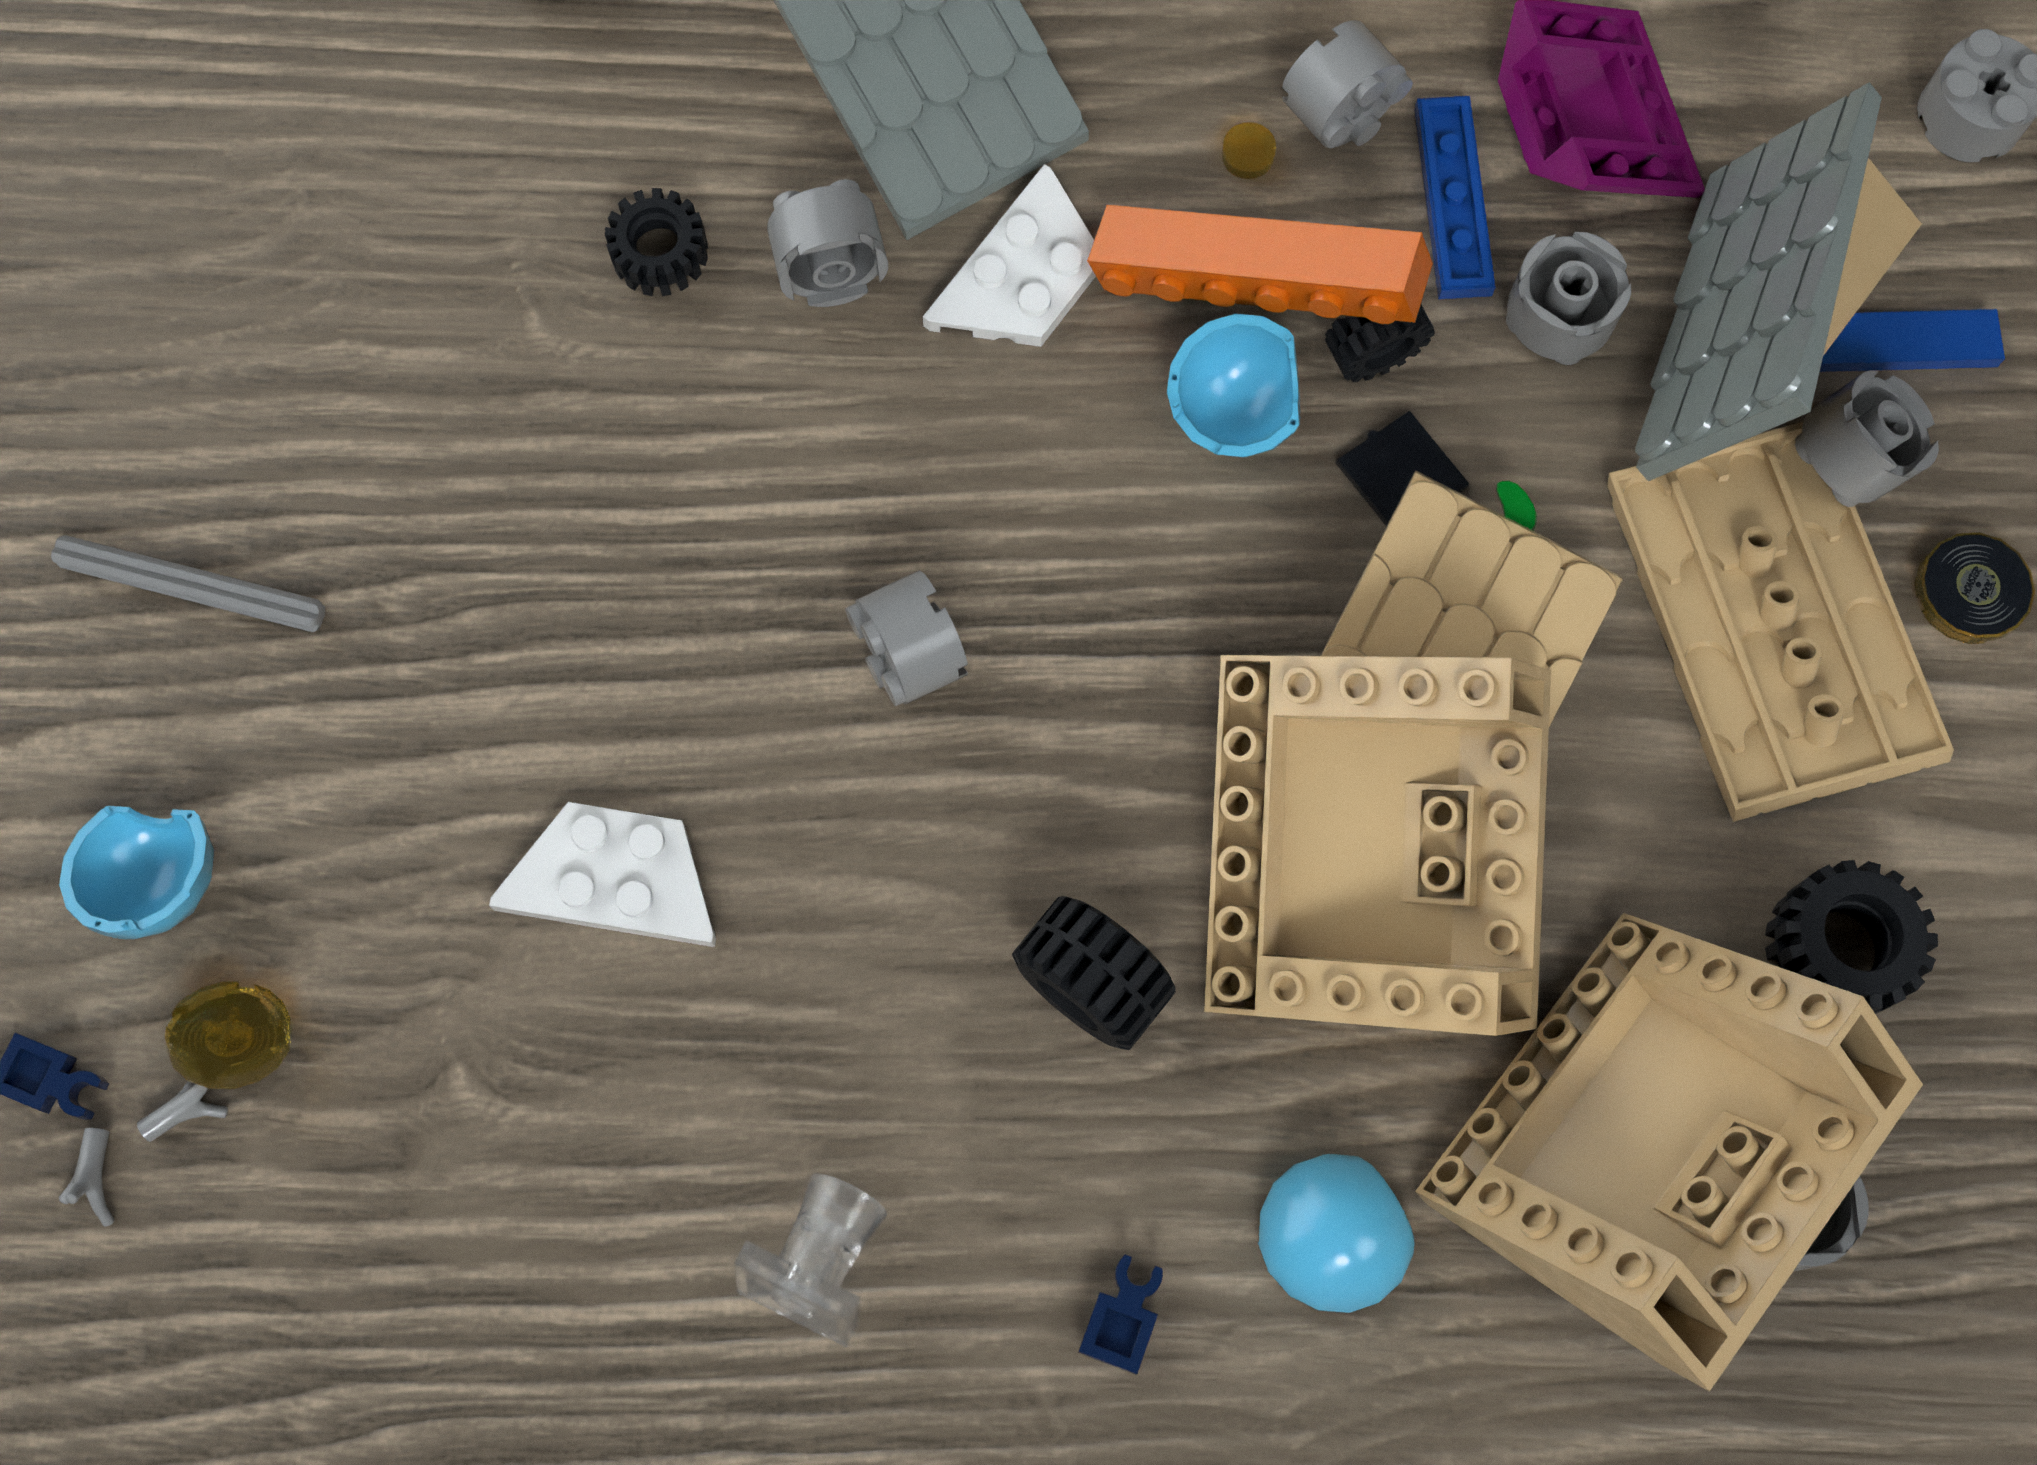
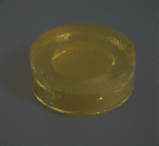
[1221,122,1276,179]

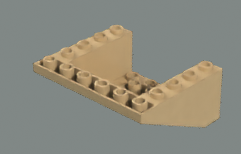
[1204,655,1551,1036]
[1415,913,1923,1391]

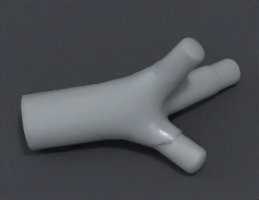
[137,1079,228,1142]
[59,1128,114,1227]

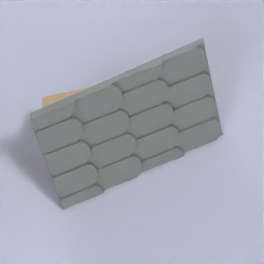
[773,0,1089,240]
[1635,82,1922,481]

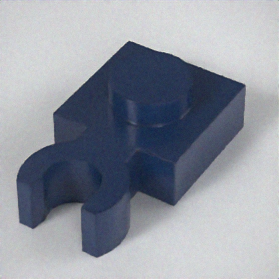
[0,1033,109,1120]
[1078,1254,1163,1375]

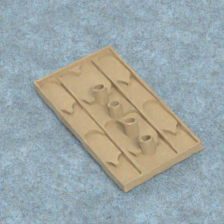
[1607,422,1954,822]
[1321,470,1623,727]

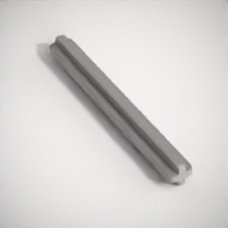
[51,535,325,632]

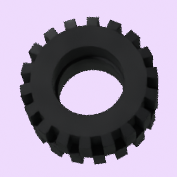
[1765,860,1938,1014]
[1012,896,1176,1050]

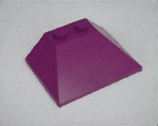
[1498,0,1705,198]

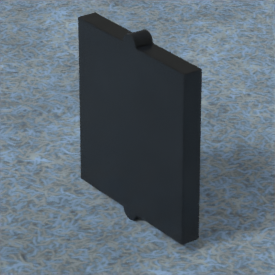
[1336,411,1469,527]

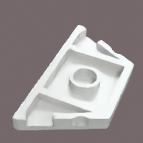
[923,164,1096,347]
[489,802,716,947]

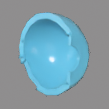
[1167,314,1300,457]
[59,806,214,939]
[1258,1154,1414,1313]

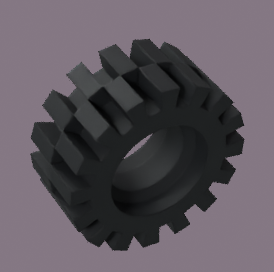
[605,188,708,296]
[1325,305,1435,382]

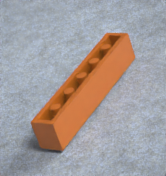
[1087,205,1433,324]

